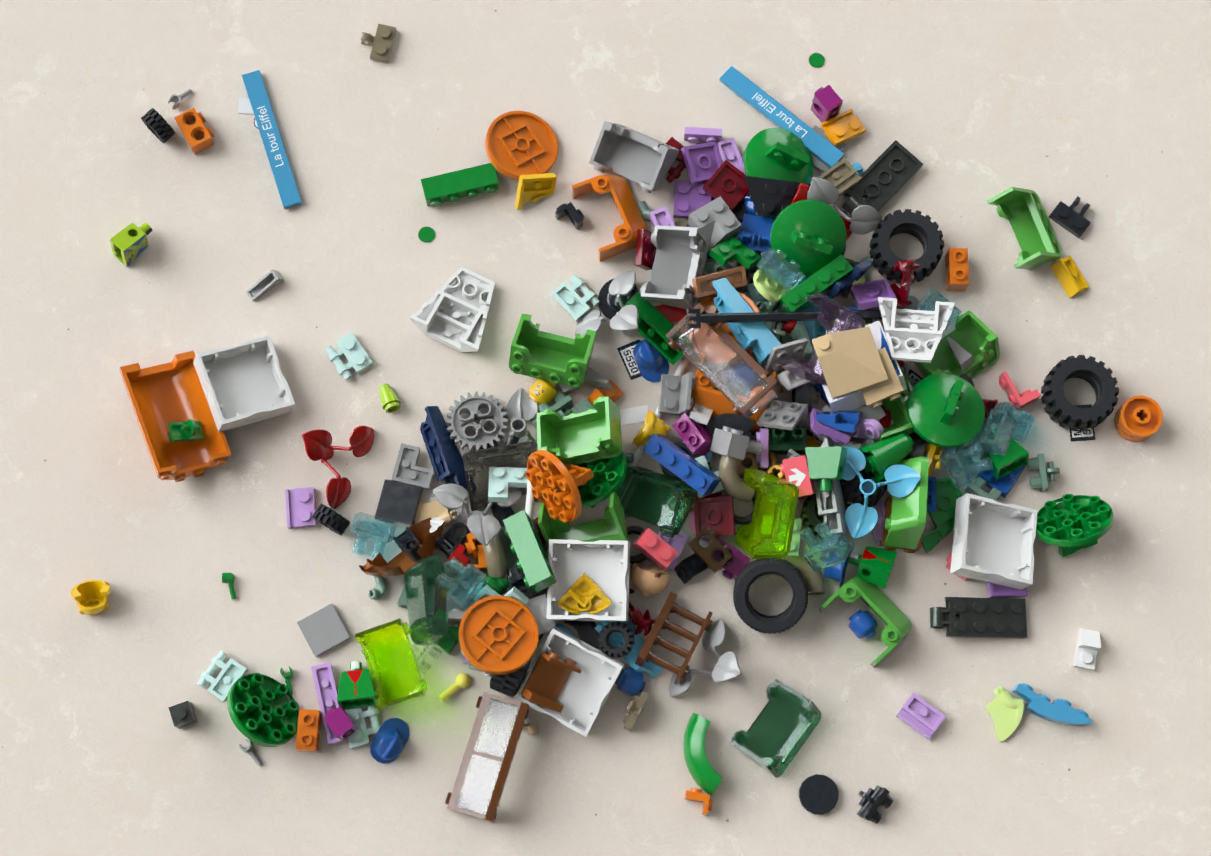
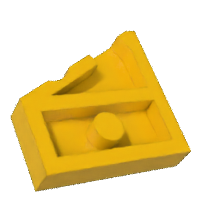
[515,173,557,210]

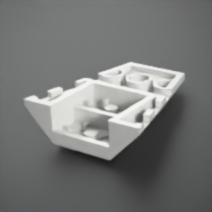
[410,267,495,352]
[878,297,955,363]

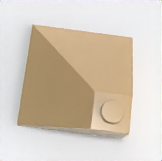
[812,327,888,400]

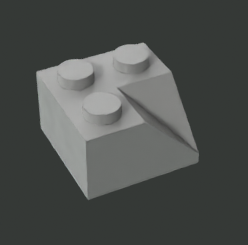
[688,196,741,253]

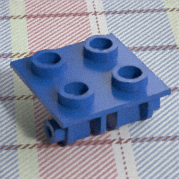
[738,214,776,253]

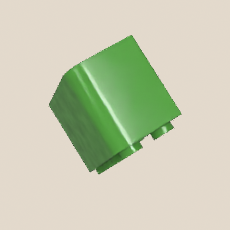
[509,313,596,388]
[536,396,623,466]

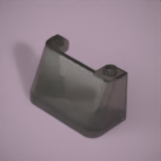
[463,441,540,511]

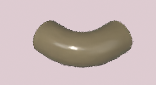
[719,455,755,502]
[481,534,507,578]
[784,555,825,595]

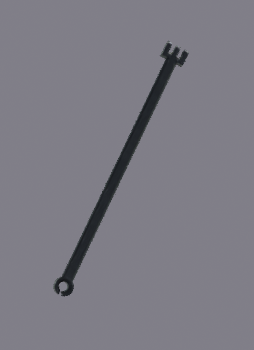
[686,309,882,329]

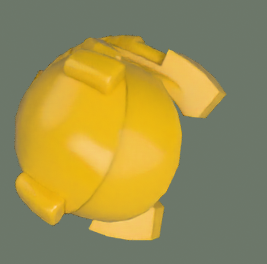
[632,410,671,447]
[71,579,111,616]

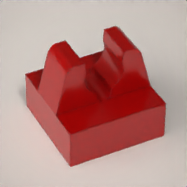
[448,544,471,567]

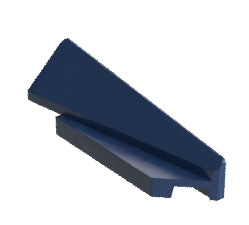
[420,406,476,493]

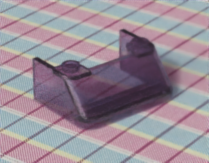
[777,293,865,386]

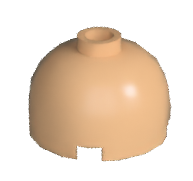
[631,563,671,597]

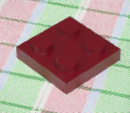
[702,160,749,211]
[693,496,736,536]

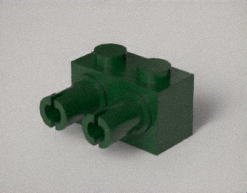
[767,426,807,455]

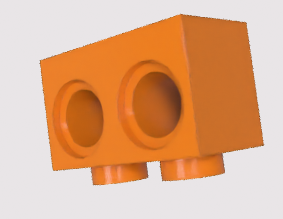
[174,107,215,154]
[945,248,969,291]
[296,709,322,753]

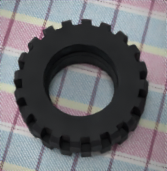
[869,209,944,284]
[1041,355,1119,431]

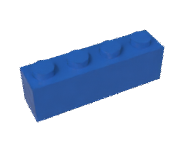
[643,434,721,496]

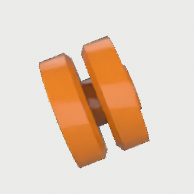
[1114,395,1163,442]

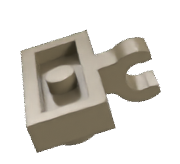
[361,24,397,63]
[622,691,649,732]

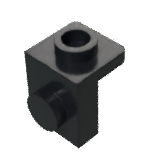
[555,202,584,230]
[674,553,709,584]

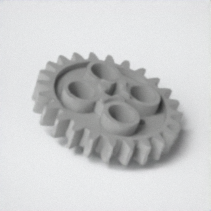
[446,391,508,453]

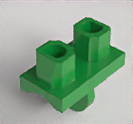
[167,419,205,443]

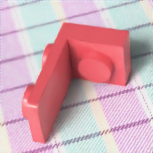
[999,371,1041,410]

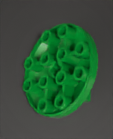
[743,128,814,184]
[770,200,846,275]
[907,373,985,448]
[577,452,628,508]
[1036,494,1114,557]
[227,673,299,747]

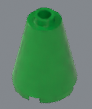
[858,434,913,482]

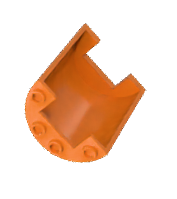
[119,350,232,482]

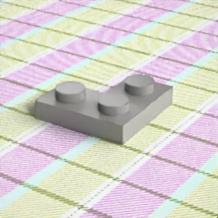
[391,443,434,490]

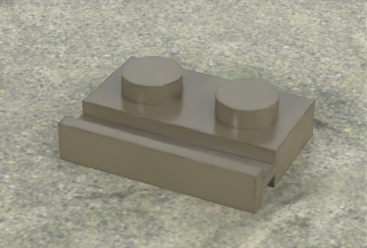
[818,158,862,196]

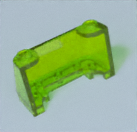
[735,468,799,559]
[355,619,428,712]

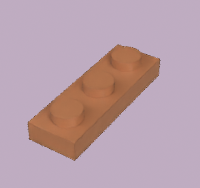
[692,266,747,298]

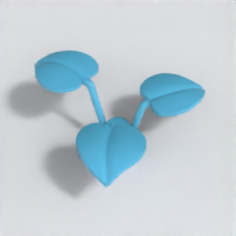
[842,447,921,538]

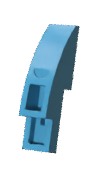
[1012,683,1092,726]

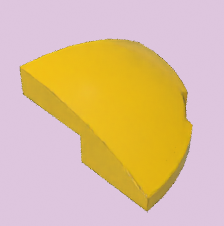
[556,572,612,614]

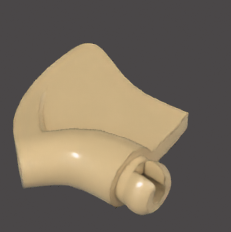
[415,500,459,535]

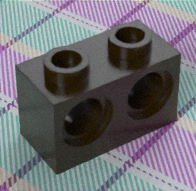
[688,528,733,574]

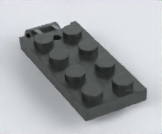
[842,140,923,216]
[930,597,1027,639]

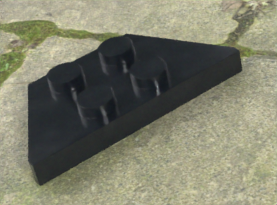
[744,176,811,218]

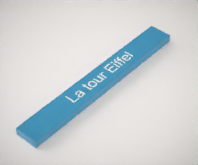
[720,66,844,168]
[242,70,302,209]

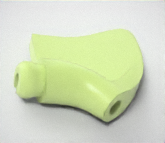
[985,686,1024,741]

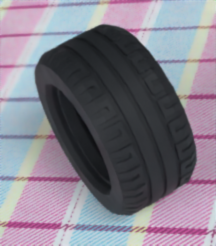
[733,557,808,634]

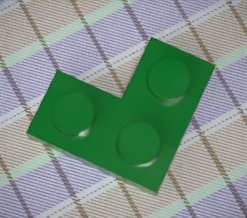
[709,236,761,270]

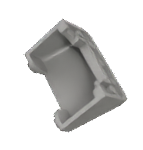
[589,121,680,193]
[640,225,708,309]

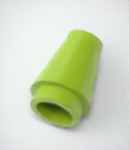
[379,384,401,413]

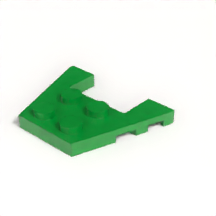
[921,478,963,554]

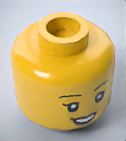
[529,379,557,405]

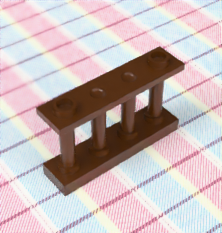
[635,592,713,685]

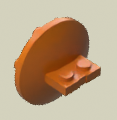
[525,450,594,523]

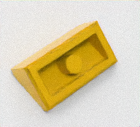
[1051,256,1090,298]

